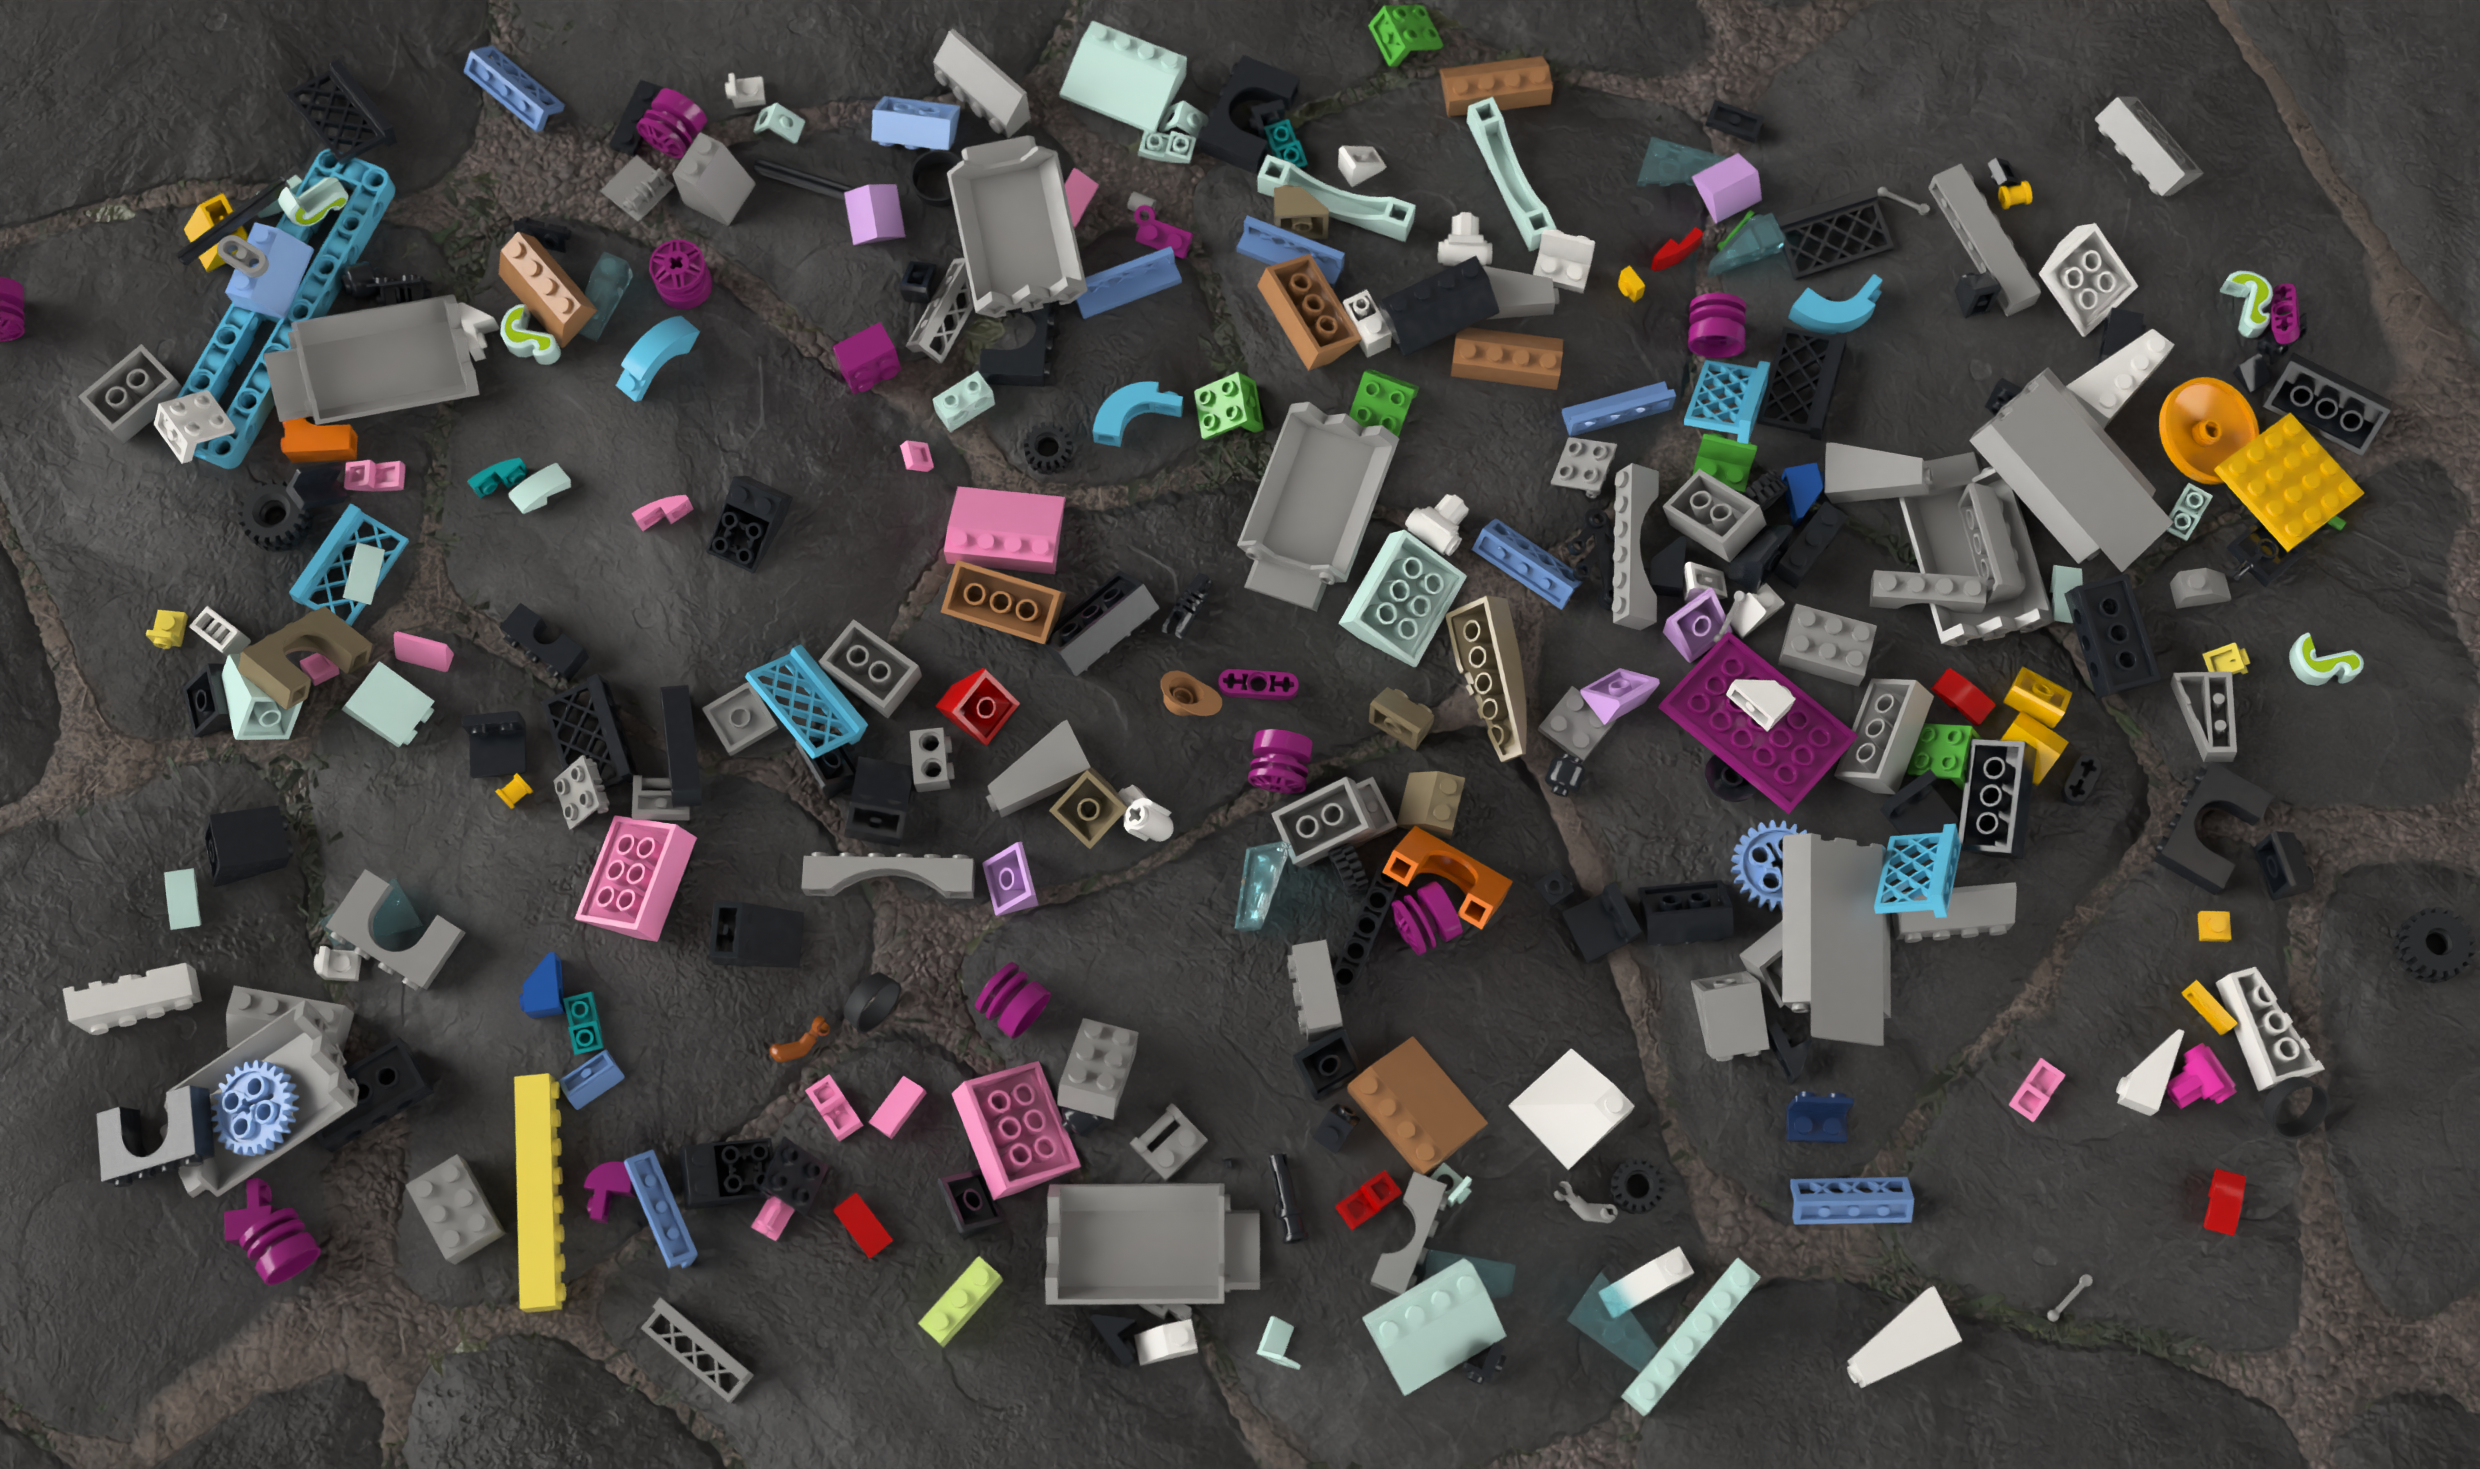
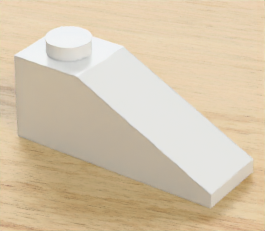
[2116,1029,2184,1116]
[1598,1247,1694,1318]

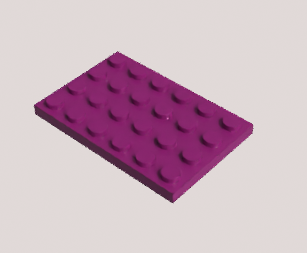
[1658,631,1858,814]

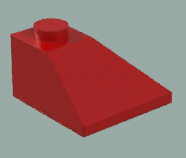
[935,668,1020,746]

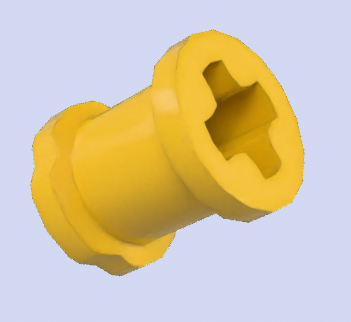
[1998,181,2032,210]
[495,773,533,810]

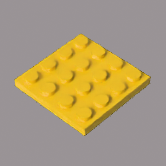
[2214,413,2364,552]

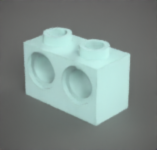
[933,371,995,432]

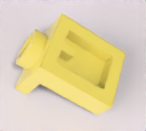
[146,610,188,649]
[2203,643,2250,675]

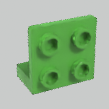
[1368,5,1443,67]
[1349,369,1419,437]
[1194,372,1264,440]
[1692,433,1757,494]
[1907,723,1983,790]

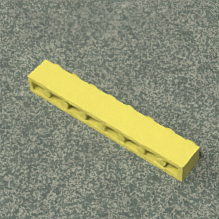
[514,1073,566,1313]

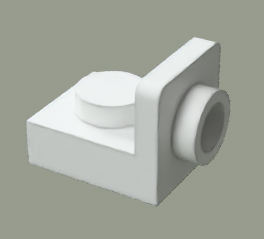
[725,73,766,108]
[314,946,362,981]

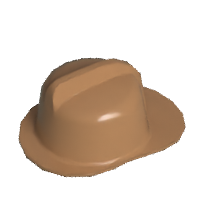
[1161,671,1222,716]

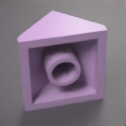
[1692,153,1762,224]
[844,184,906,246]
[1663,587,1733,663]
[1580,668,1660,725]
[982,842,1038,916]

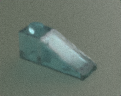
[1707,213,1785,278]
[578,252,633,341]

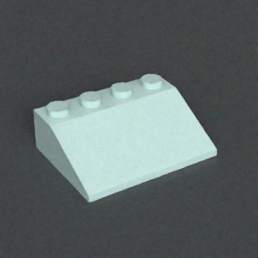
[1059,21,1187,134]
[1338,530,1467,667]
[1362,1258,1506,1396]

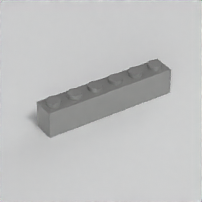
[1928,164,2041,317]

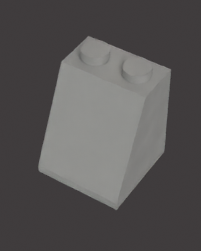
[672,132,755,226]
[1691,971,1769,1061]

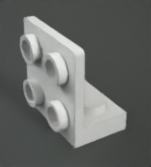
[1533,229,1595,293]
[154,390,235,464]

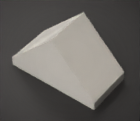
[1338,146,1387,187]
[1682,562,1728,603]

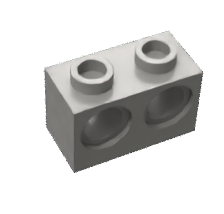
[910,727,955,792]

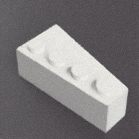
[2066,329,2174,430]
[63,963,202,1035]
[2216,967,2325,1091]

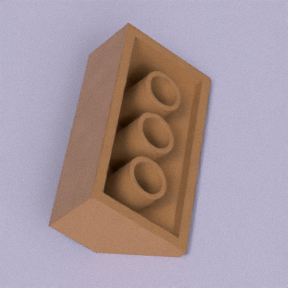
[1440,56,1553,117]
[499,232,598,348]
[1257,254,1362,371]
[1451,327,1563,390]
[941,560,1066,645]

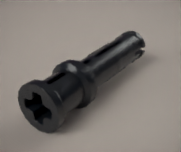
[1268,1153,1309,1244]

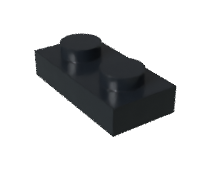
[1705,100,1764,143]

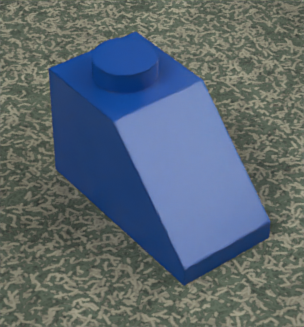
[1781,463,1825,528]
[519,952,565,1019]

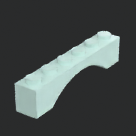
[1467,97,1556,252]
[1258,155,1416,242]
[1621,1258,1761,1416]

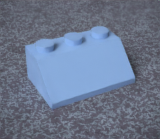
[871,96,960,150]
[225,223,314,319]

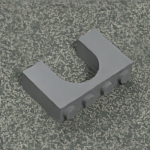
[325,869,465,991]

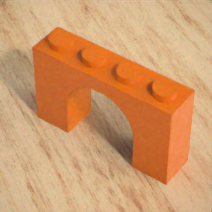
[281,417,358,463]
[1383,826,1513,929]

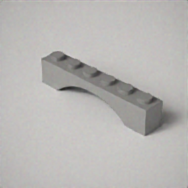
[1612,463,1659,631]
[802,852,976,899]

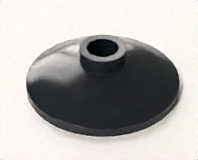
[1704,754,1757,802]

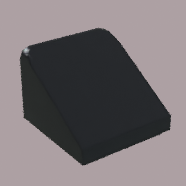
[2233,353,2272,394]

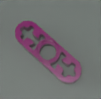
[2271,283,2300,344]
[1219,669,1299,700]

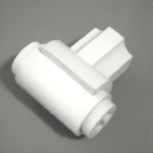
[1438,212,1492,266]
[1405,494,1469,556]
[1118,784,1174,842]

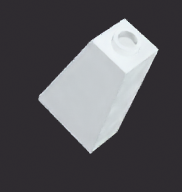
[1847,1286,1962,1388]

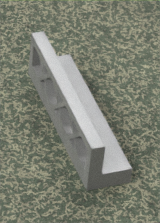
[905,258,974,364]
[641,1298,754,1403]

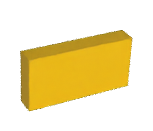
[2182,980,2237,1036]

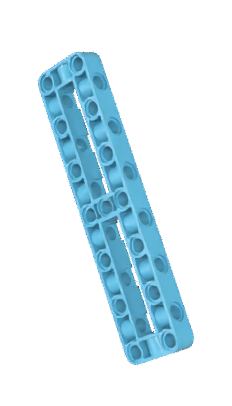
[177,149,395,469]

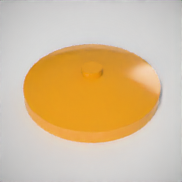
[2159,377,2259,485]

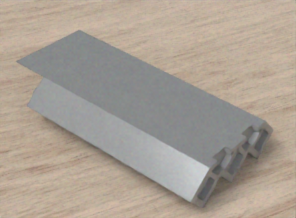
[947,135,1087,318]
[263,294,480,425]
[1969,368,2174,572]
[1237,402,1399,612]
[1899,452,2055,647]
[1782,833,1891,1046]
[160,999,359,1198]
[1045,1183,1260,1304]

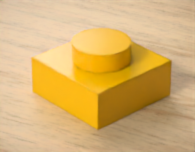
[1618,266,1645,302]
[2198,911,2231,942]

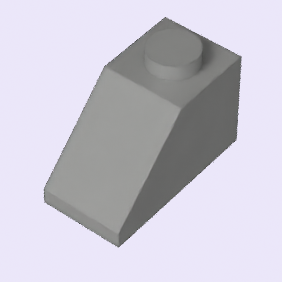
[2170,568,2231,609]

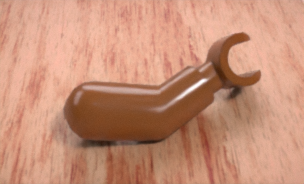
[770,1015,830,1063]

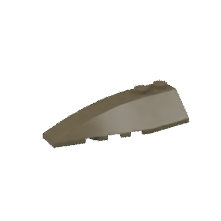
[1445,596,1527,763]

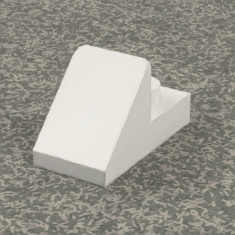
[458,302,500,361]
[1726,583,1785,639]

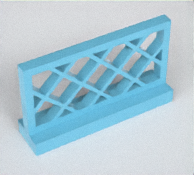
[1684,360,1770,444]
[289,503,409,626]
[745,644,868,759]
[1874,824,1961,918]

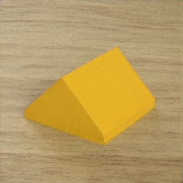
[2003,666,2073,729]
[2000,711,2069,786]

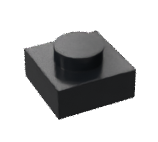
[1988,158,2020,187]

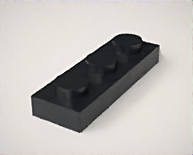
[609,80,664,157]

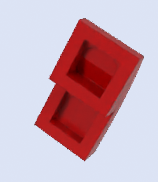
[1651,227,1704,272]
[1931,668,1996,726]
[2203,1168,2246,1236]
[1335,1170,1402,1231]
[833,1192,893,1258]

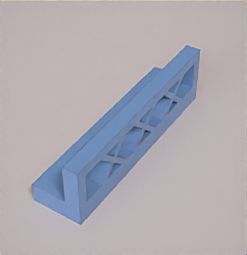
[464,46,565,132]
[1237,216,1345,289]
[1075,246,1182,319]
[1562,381,1676,437]
[1471,518,1583,610]
[624,1150,698,1268]
[1790,1177,1914,1224]

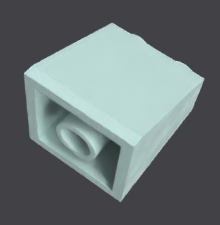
[221,654,304,740]
[341,661,435,747]

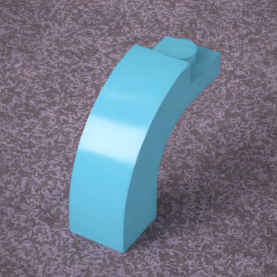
[1788,274,1882,335]
[616,316,700,401]
[1093,382,1183,447]

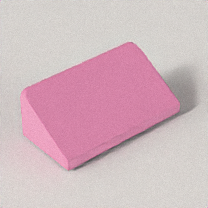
[1064,168,1099,229]
[394,631,454,672]
[869,1076,927,1139]

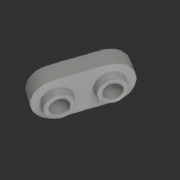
[217,235,269,277]

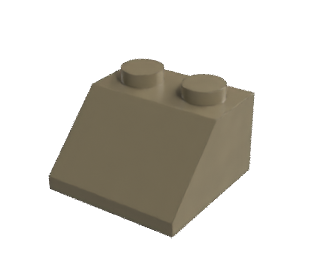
[1274,185,1329,239]
[1369,687,1434,751]
[1049,767,1128,849]
[1397,771,1465,840]

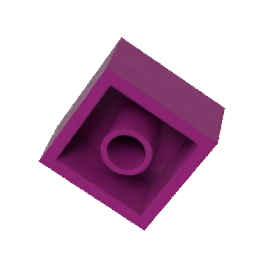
[832,322,901,394]

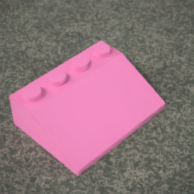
[944,486,1065,574]
[575,815,697,942]
[952,1061,1081,1200]

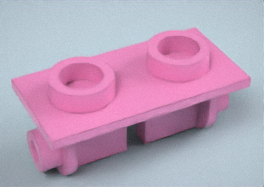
[751,1196,795,1241]

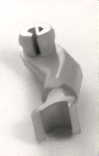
[1554,1181,1618,1223]

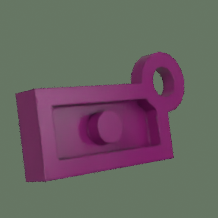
[1134,205,1194,259]

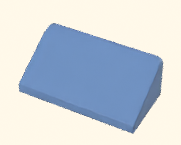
[558,1049,624,1110]

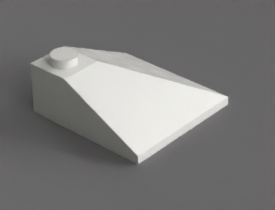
[2039,223,2138,337]
[1508,1048,1634,1170]

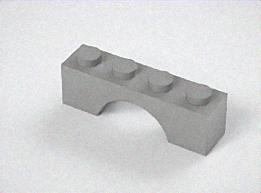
[1870,570,1987,614]
[1370,1172,1450,1296]

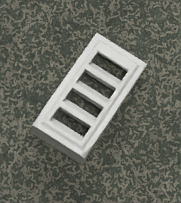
[189,606,250,657]

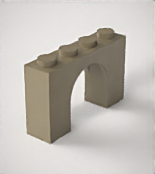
[238,606,372,710]

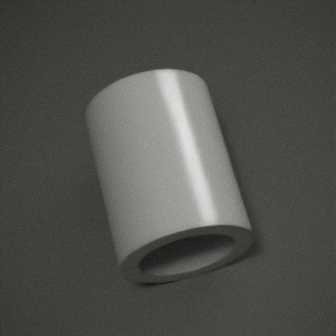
[1127,192,1156,217]

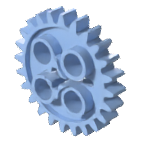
[1731,820,1807,912]
[211,1060,299,1156]

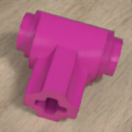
[2166,1043,2237,1109]

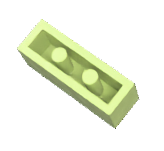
[918,1256,1003,1347]

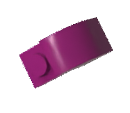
[583,1162,636,1224]
[224,1178,280,1245]

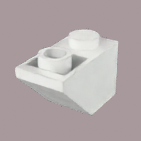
[1343,290,1392,358]

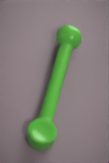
[1717,210,1755,252]

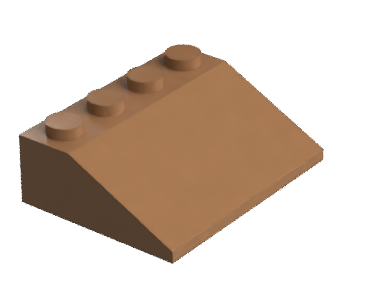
[1347,1036,1488,1176]

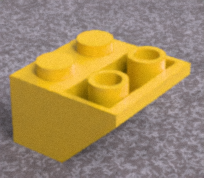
[184,193,249,272]

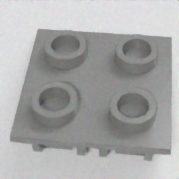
[600,155,674,222]
[1550,437,1618,498]
[553,755,610,830]

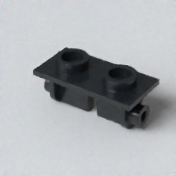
[513,217,571,253]
[2256,313,2308,365]

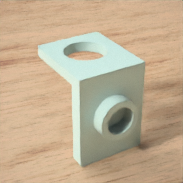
[1159,101,1209,139]
[753,103,805,144]
[1430,1163,1472,1207]
[1257,1316,1301,1369]

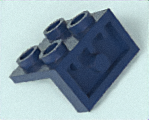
[1786,1092,1854,1144]

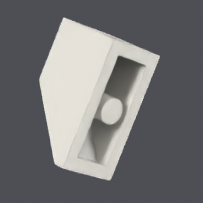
[1726,679,1796,732]
[1134,1319,1198,1365]

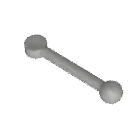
[1877,187,1930,216]
[1713,591,1746,644]
[2047,1274,2093,1321]

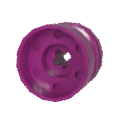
[636,88,707,159]
[649,240,713,310]
[0,276,25,342]
[1688,293,1746,359]
[1248,729,1313,794]
[1391,881,1463,956]
[975,962,1051,1039]
[239,1208,321,1286]

